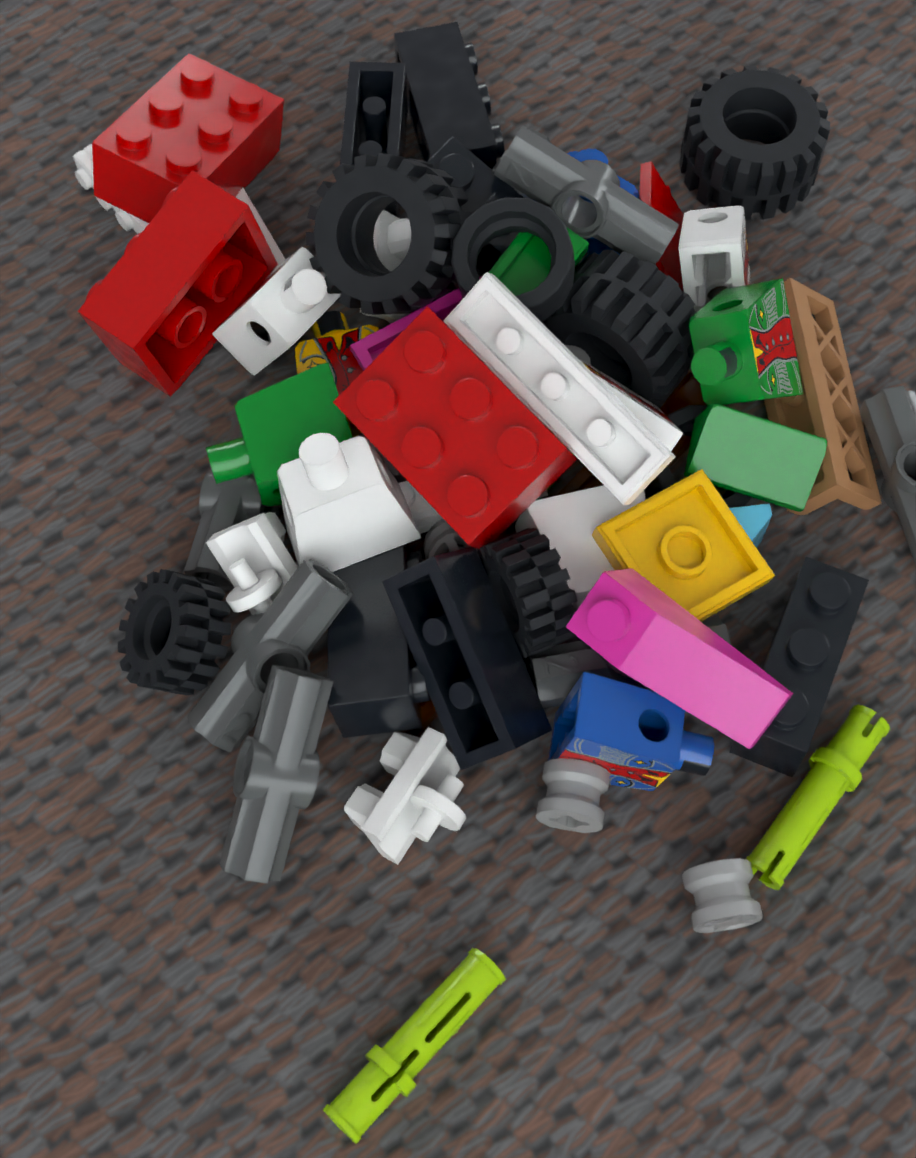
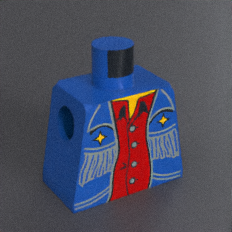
[548,672,714,791]

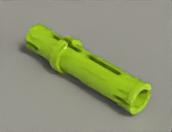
[745,704,890,890]
[322,947,506,1144]

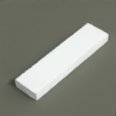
[444,272,676,505]

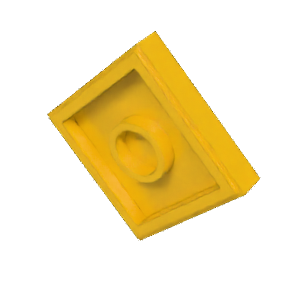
[592,469,775,622]

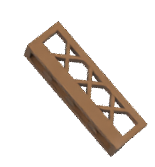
[764,278,882,515]

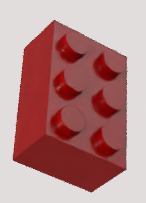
[92,53,284,223]
[78,170,278,397]
[333,306,577,549]

